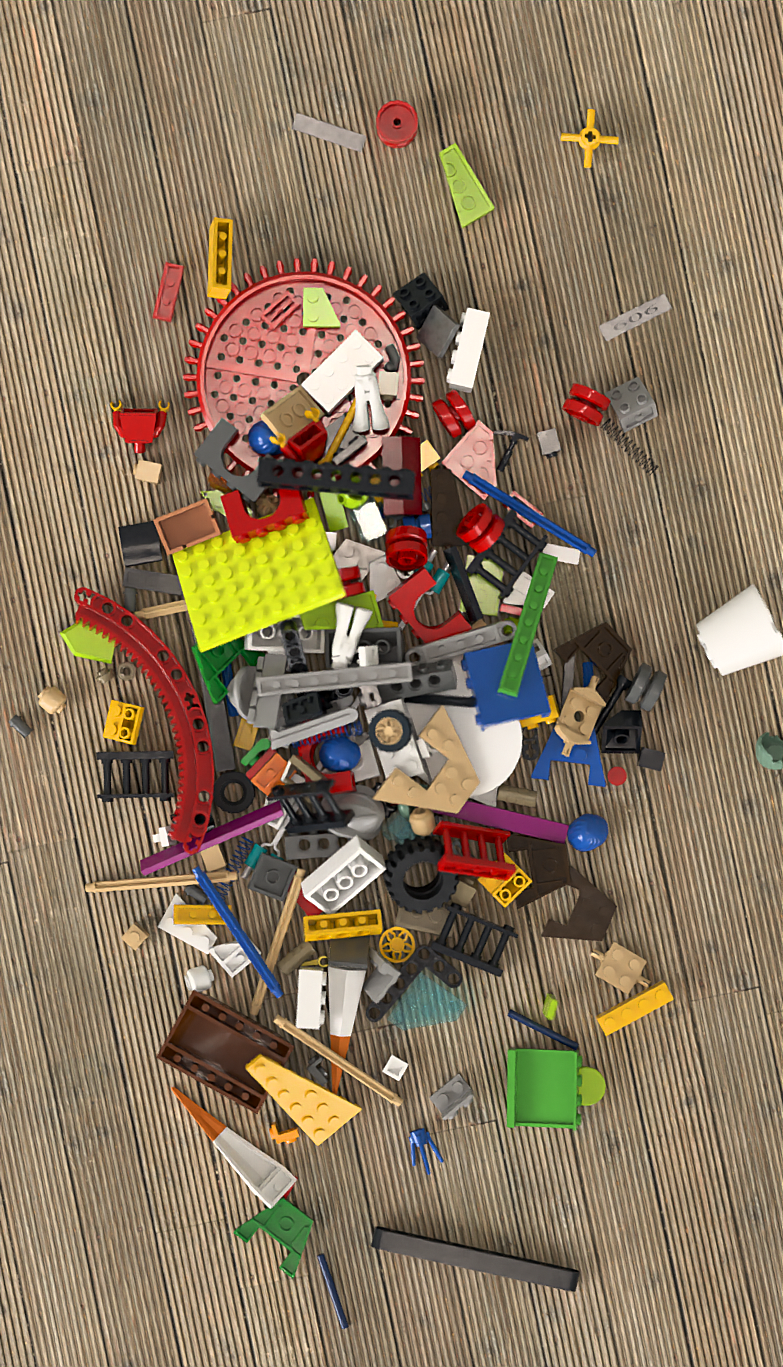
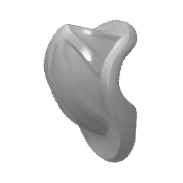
[227,666,295,720]
[321,785,385,840]

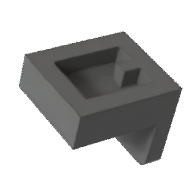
[307,1055,329,1086]

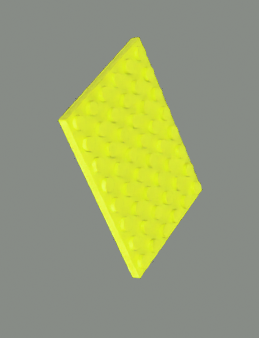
[172,497,346,652]

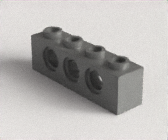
[376,659,457,702]
[285,830,352,860]

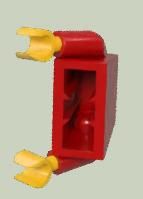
[110,400,170,453]
[270,407,328,463]

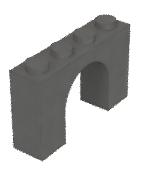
[194,418,281,503]

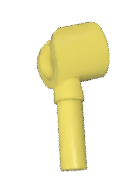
[301,955,328,968]

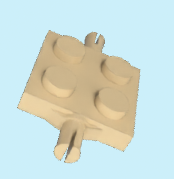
[590,942,651,994]

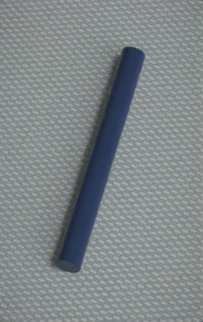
[507,1009,579,1050]
[317,1253,349,1329]

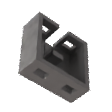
[355,685,382,709]

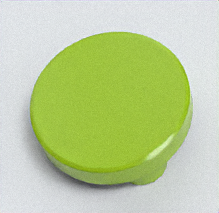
[579,1066,606,1106]

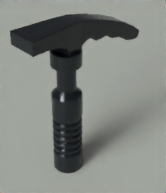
[493,430,529,472]

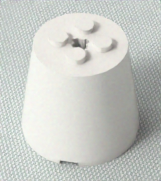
[696,584,783,676]

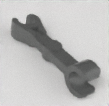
[385,502,431,528]

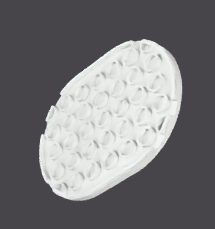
[378,661,523,797]

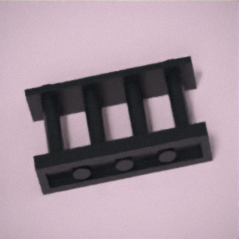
[466,509,548,600]
[96,751,176,802]
[266,779,355,834]
[428,902,518,977]

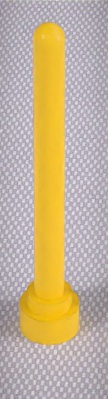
[317,399,356,464]

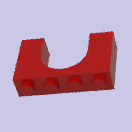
[220,473,309,544]
[387,566,472,643]
[298,719,357,798]

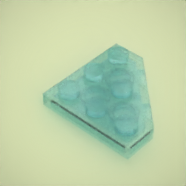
[387,972,467,1030]

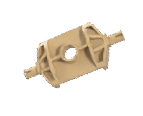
[555,676,606,757]

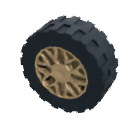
[368,709,413,753]

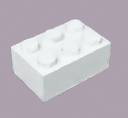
[296,966,327,1029]

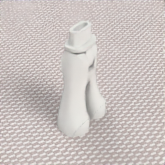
[353,364,390,432]
[331,602,373,669]

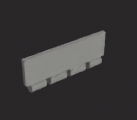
[247,654,288,728]

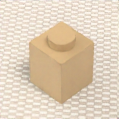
[133,459,163,485]
[200,844,227,872]
[121,922,150,951]

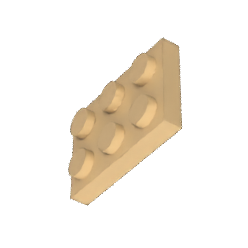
[260,385,325,443]

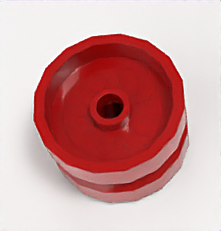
[376,100,418,148]
[562,383,611,426]
[431,389,476,439]
[456,503,505,553]
[385,526,428,570]
[329,566,366,603]

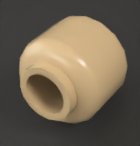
[38,686,67,714]
[409,807,436,836]

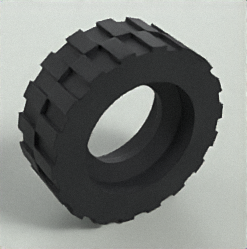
[213,771,255,814]

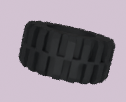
[383,836,459,914]

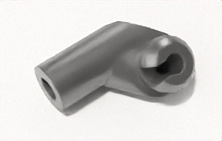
[384,344,400,372]

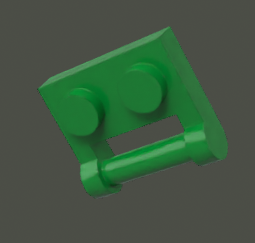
[240,738,271,767]

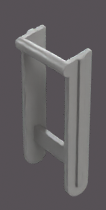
[268,694,358,750]

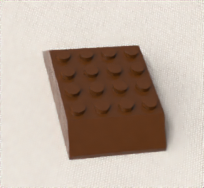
[156,990,295,1114]

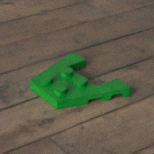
[191,638,265,704]
[233,1197,314,1279]

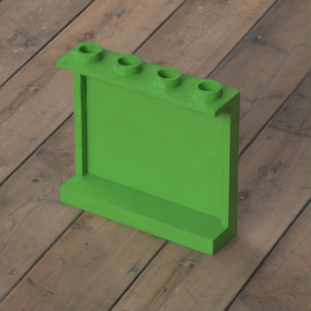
[507,1048,582,1131]

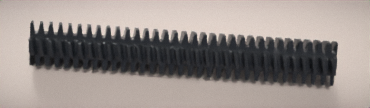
[404,694,476,708]

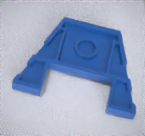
[531,724,606,787]

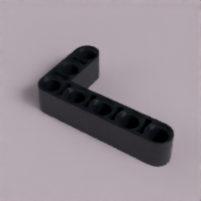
[280,619,353,701]
[366,944,462,1022]

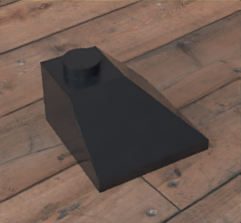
[601,710,642,754]

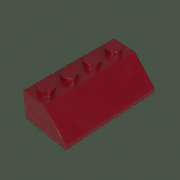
[382,436,422,516]

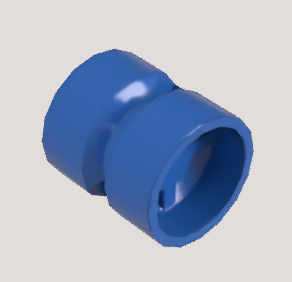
[403,514,432,539]

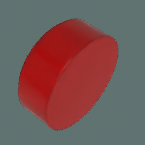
[607,766,627,786]

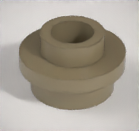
[117,662,136,681]
[96,667,114,684]

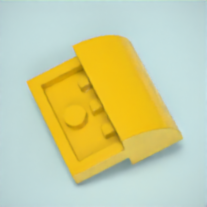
[103,700,145,745]
[477,852,532,908]

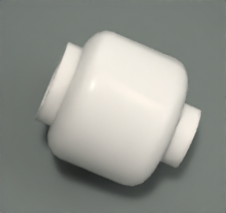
[184,965,214,992]

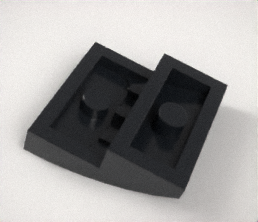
[118,521,163,567]

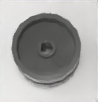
[624,663,668,712]

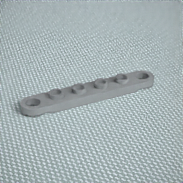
[405,620,517,666]

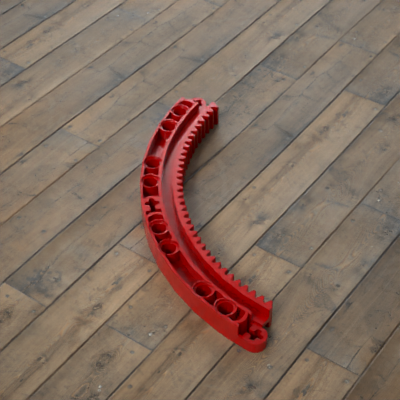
[74,587,214,855]

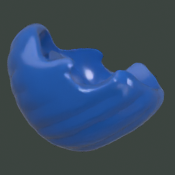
[248,420,283,456]
[319,736,361,772]
[567,813,608,852]

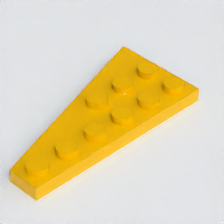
[245,1054,362,1146]

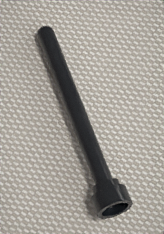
[594,675,633,735]

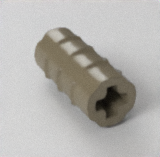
[496,784,538,808]
[277,940,317,976]

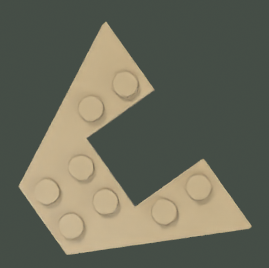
[372,705,480,813]

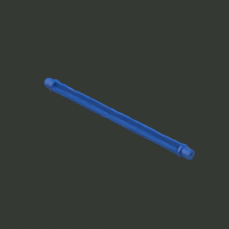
[462,470,597,557]
[192,866,284,998]

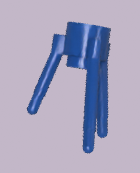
[408,1128,444,1175]

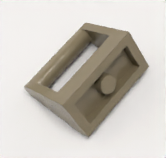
[280,755,328,804]

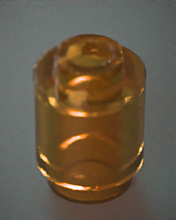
[207,472,233,493]

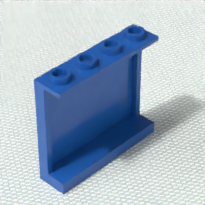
[461,643,551,731]

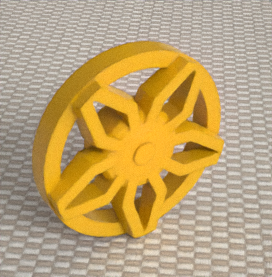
[379,927,415,963]

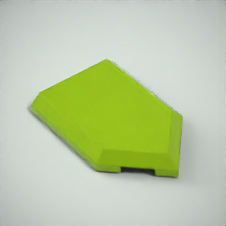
[60,621,115,664]

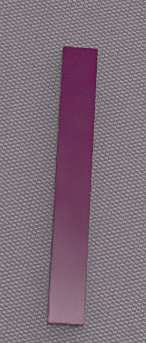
[140,800,284,875]
[416,800,569,843]

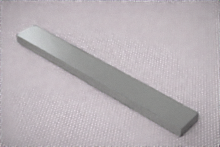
[256,662,413,697]

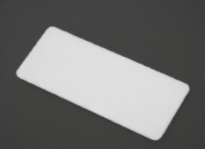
[543,544,581,565]

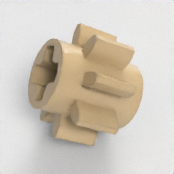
[256,494,279,517]

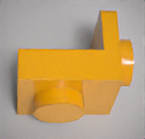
[269,1121,300,1144]

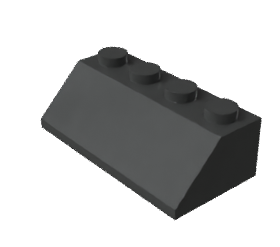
[324,627,406,668]

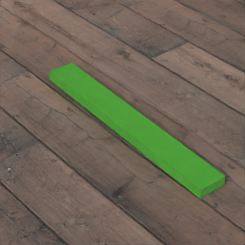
[498,552,558,697]

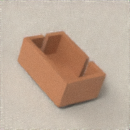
[153,498,223,556]

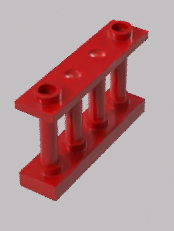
[433,821,516,881]

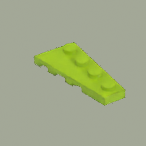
[439,143,495,229]
[299,590,384,630]

